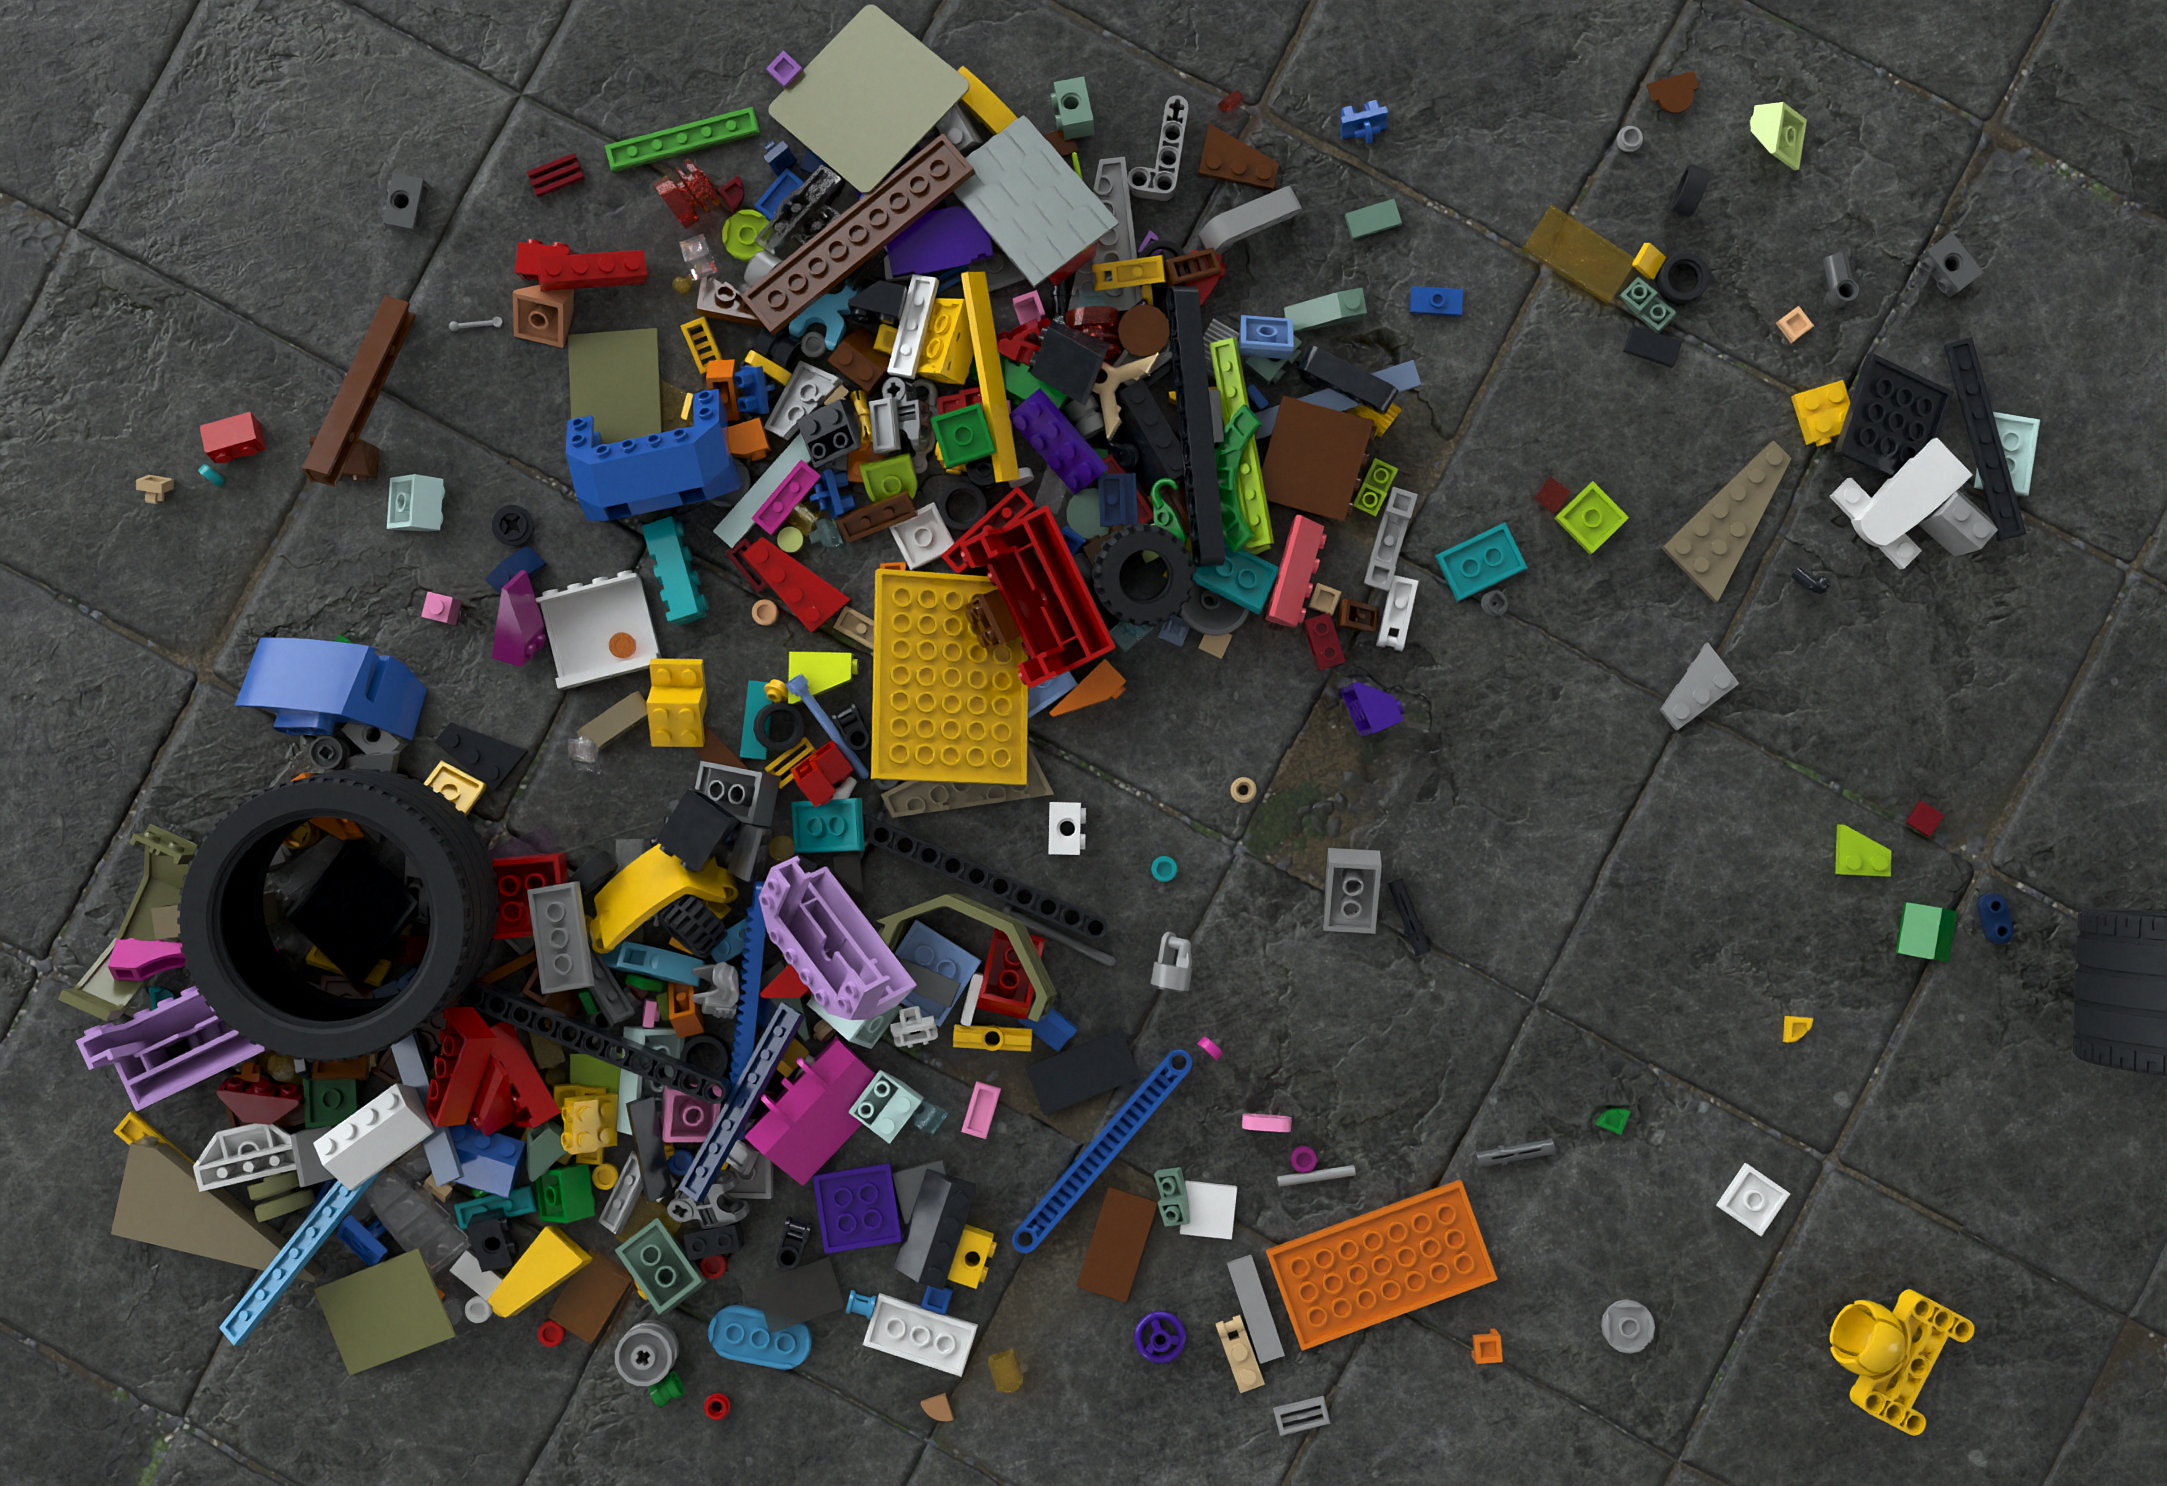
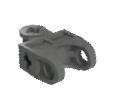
[881,377,931,458]
[667,1170,750,1229]

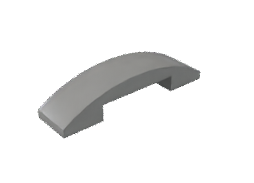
[1364,487,1418,592]

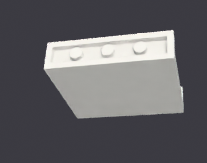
[535,570,662,690]

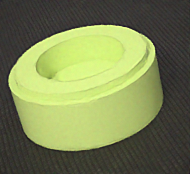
[777,527,804,553]

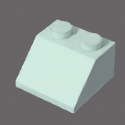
[387,474,445,532]

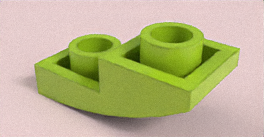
[1354,458,1398,516]

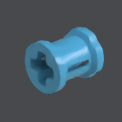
[845,1290,877,1320]

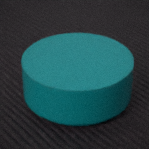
[198,464,225,488]
[1151,856,1177,882]

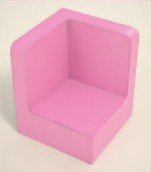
[1013,290,1046,325]

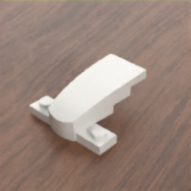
[1829,438,1972,569]

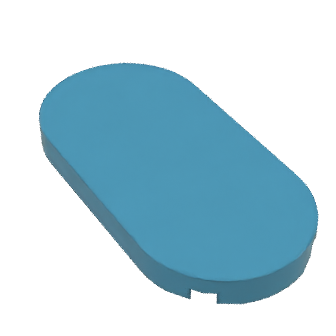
[708,1305,812,1370]

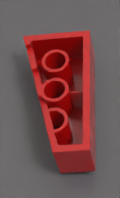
[425,1007,497,1127]
[487,1019,561,1128]

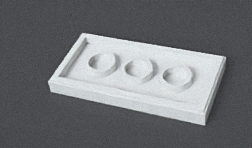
[863,1293,978,1377]

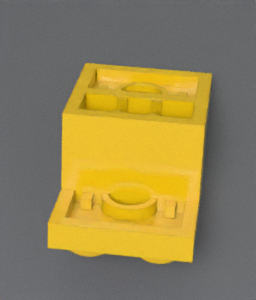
[646,659,707,747]

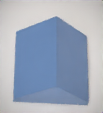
[1239,315,1294,359]

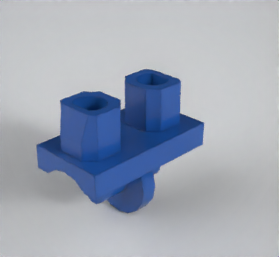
[1340,100,1388,144]
[733,365,775,414]
[809,469,855,520]

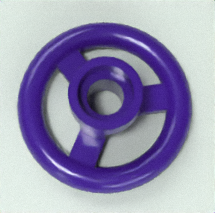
[1134,1311,1186,1363]

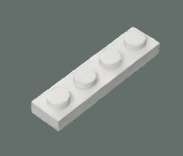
[887,274,939,379]

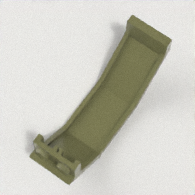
[58,824,198,1021]
[877,893,1057,1022]

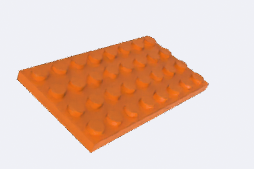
[1266,1179,1498,1351]

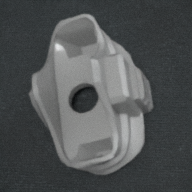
[691,962,739,1019]

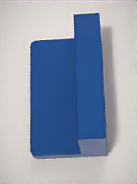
[1019,997,1077,1051]

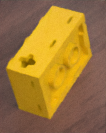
[916,298,974,385]

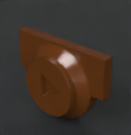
[1646,71,1699,114]

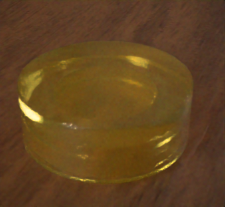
[769,835,795,861]

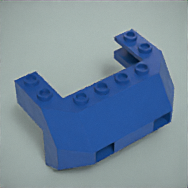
[566,389,742,521]

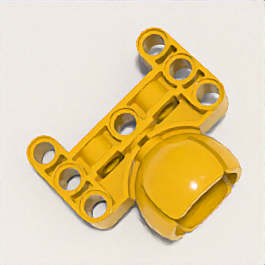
[1830,1289,1974,1436]

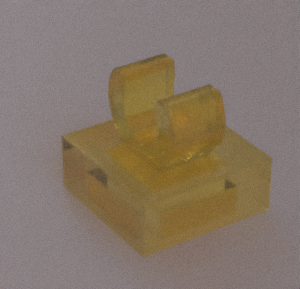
[788,501,822,537]

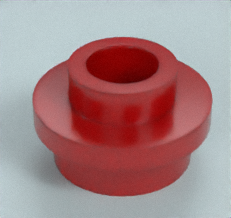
[704,1393,731,1420]

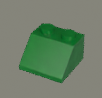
[535,1163,595,1223]

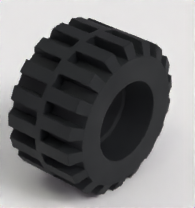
[657,894,728,958]

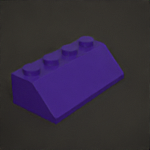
[1340,682,1405,737]

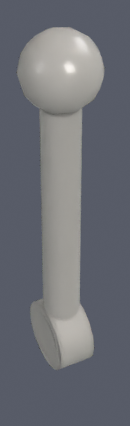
[449,317,503,331]

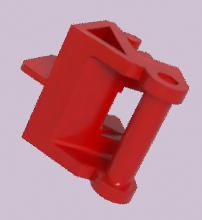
[997,318,1051,366]

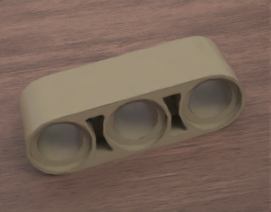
[577,691,648,754]

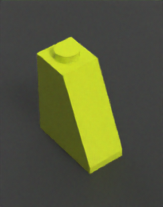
[788,652,859,705]

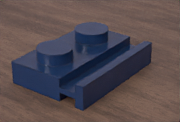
[1098,473,1138,527]

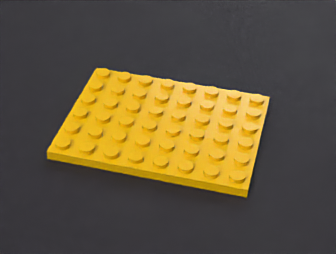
[871,569,1028,785]

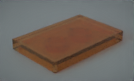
[547,1248,633,1344]

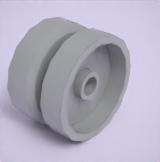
[615,1320,679,1386]

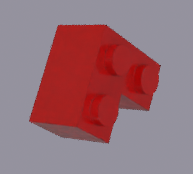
[790,740,854,807]

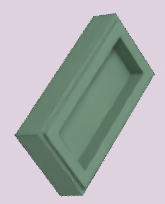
[1345,199,1402,240]

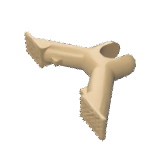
[1092,352,1160,441]

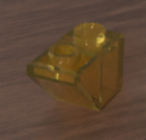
[257,1050,304,1086]

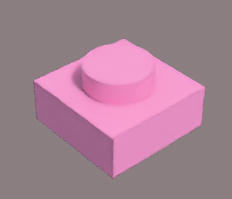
[641,998,661,1028]

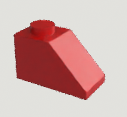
[760,964,812,998]

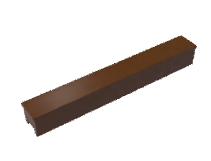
[302,295,416,487]

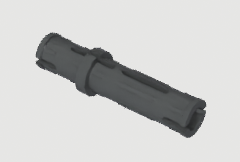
[1474,1138,1555,1168]

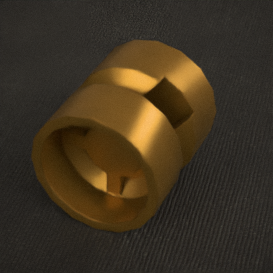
[283,821,324,849]

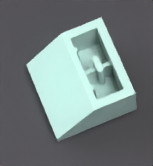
[849,1070,924,1144]

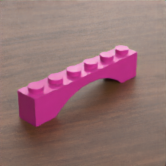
[108,938,282,981]

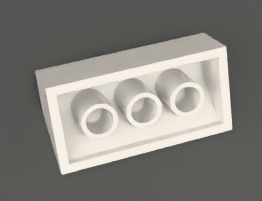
[313,1083,435,1191]

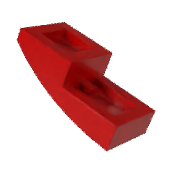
[937,387,984,415]

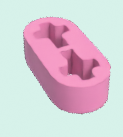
[1242,1114,1292,1132]

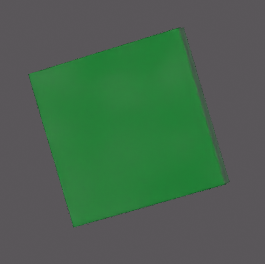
[930,402,996,469]

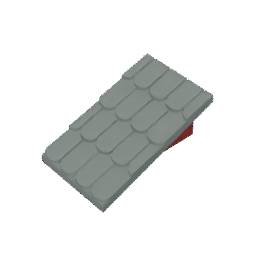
[953,115,1119,288]

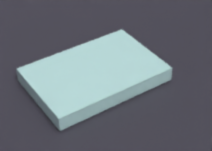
[1974,412,2040,497]

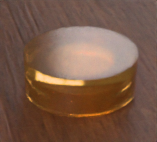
[609,632,636,659]

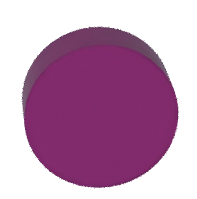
[1290,1146,1317,1173]

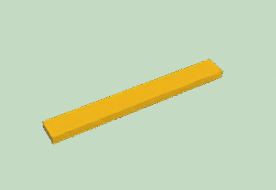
[961,272,1020,483]

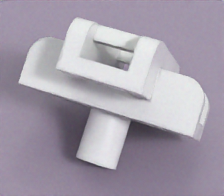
[890,1006,938,1048]

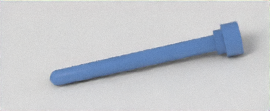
[785,673,869,779]

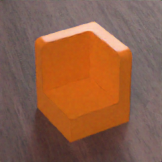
[1471,1329,1503,1364]

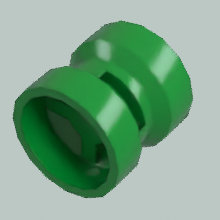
[648,1371,685,1408]

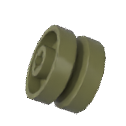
[247,1169,316,1222]

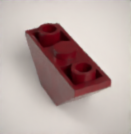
[217,1077,304,1125]

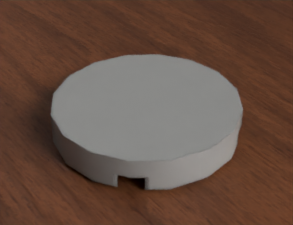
[1601,1299,1655,1354]

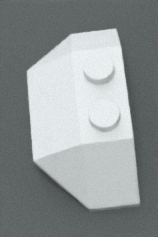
[193,1122,296,1192]

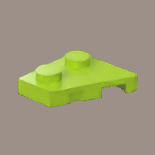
[1835,825,1891,877]

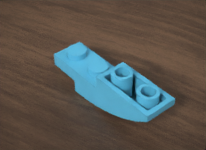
[600,941,706,987]

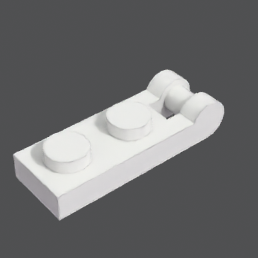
[1376,575,1418,651]

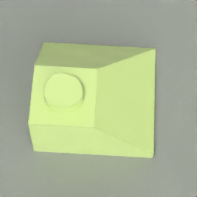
[1750,102,1807,170]

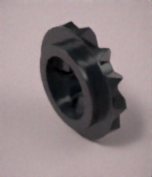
[492,505,534,546]

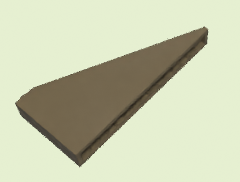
[111,1136,325,1282]

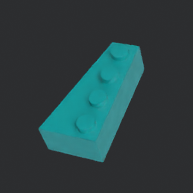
[642,516,709,626]

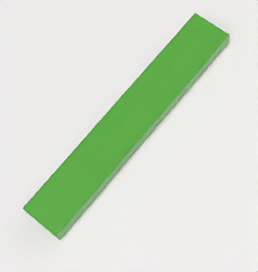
[605,107,760,173]

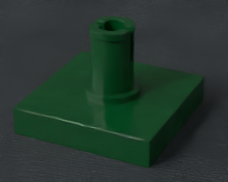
[303,1078,361,1128]

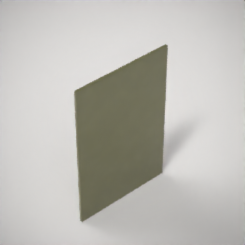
[568,328,662,444]
[314,1248,456,1375]

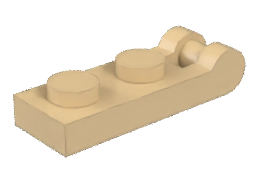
[1215,1315,1265,1393]

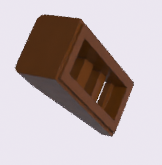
[1164,247,1222,287]

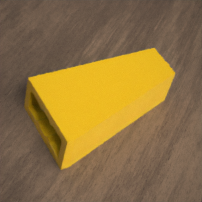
[487,1225,593,1318]

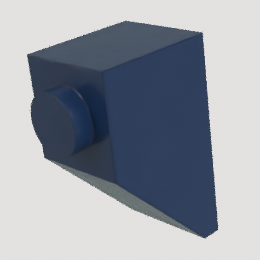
[485,545,547,595]

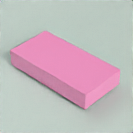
[961,1081,1001,1139]

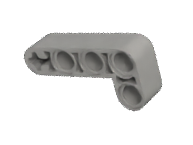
[1128,95,1188,201]
[1198,186,1302,254]

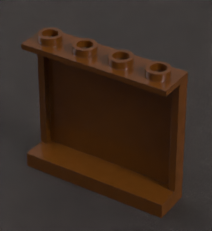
[1261,395,1377,521]

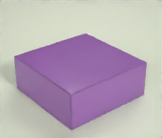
[766,50,803,88]

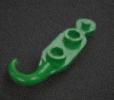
[1151,478,1194,564]

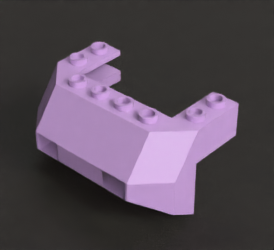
[759,856,917,1020]
[76,986,265,1111]

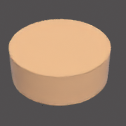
[752,599,779,626]

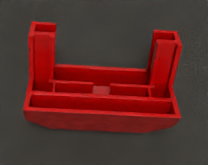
[960,505,1116,689]

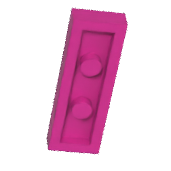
[751,460,822,536]

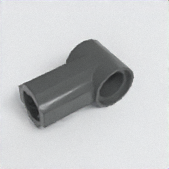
[1823,252,1859,308]

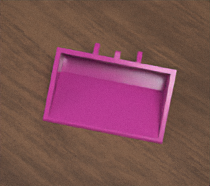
[745,1036,877,1186]

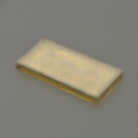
[1522,205,1635,304]

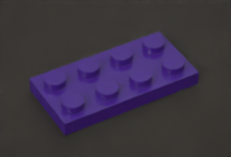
[1009,388,1108,495]

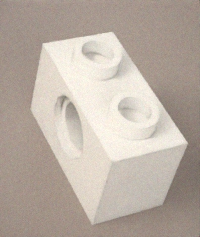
[1049,802,1086,855]

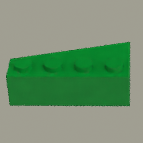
[969,351,1071,413]

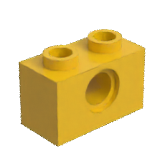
[947,1224,997,1289]

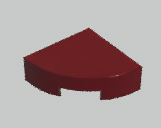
[718,175,744,213]

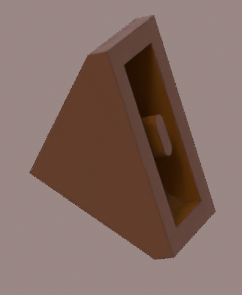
[1336,599,1379,632]

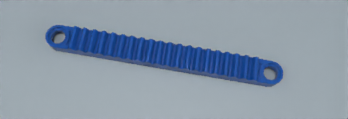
[729,881,766,1140]
[1012,1048,1192,1253]

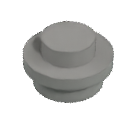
[1617,126,1643,152]

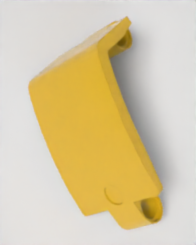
[589,844,738,954]

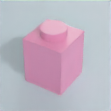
[421,592,462,625]

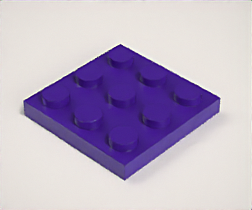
[813,1162,903,1254]

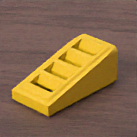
[680,316,723,374]

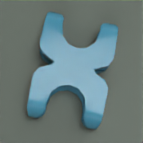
[789,280,862,352]

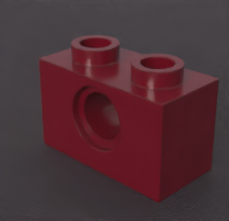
[1302,612,1345,672]

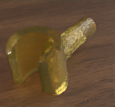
[672,264,705,294]

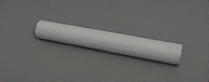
[1277,1165,1356,1187]

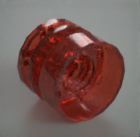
[653,159,721,229]
[1065,306,1121,361]

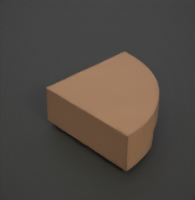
[920,1393,954,1421]

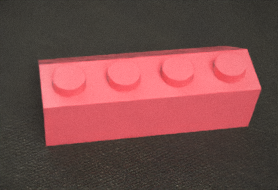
[1265,515,1327,628]

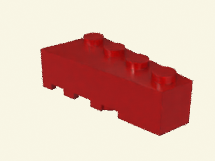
[742,537,851,633]

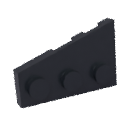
[435,722,529,791]

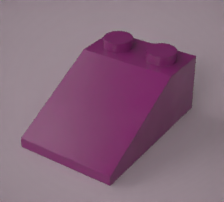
[492,570,546,667]

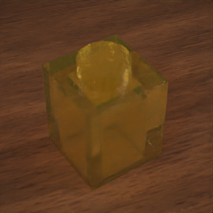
[988,1348,1023,1394]

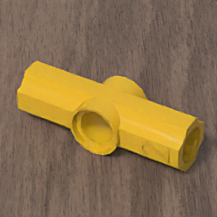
[953,1024,1032,1051]

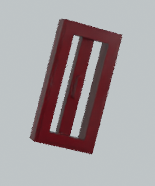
[527,153,585,197]
[726,538,770,594]

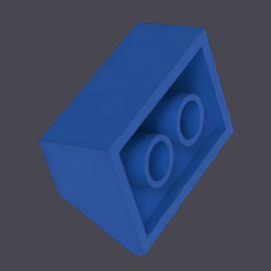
[448,1123,526,1199]

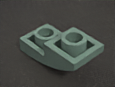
[1620,277,1676,334]
[1154,1167,1190,1227]

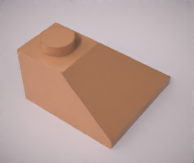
[513,285,574,348]

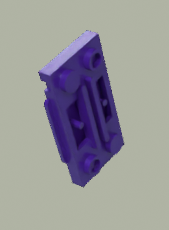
[886,206,994,278]

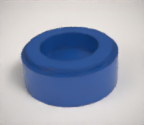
[668,1148,695,1176]

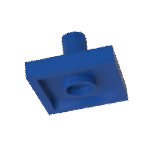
[336,1214,392,1267]

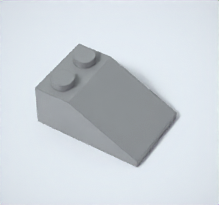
[1323,848,1382,934]

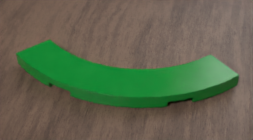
[1215,404,1262,553]

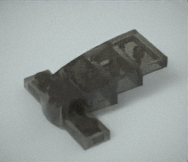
[754,164,888,292]

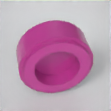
[1197,1037,1222,1061]

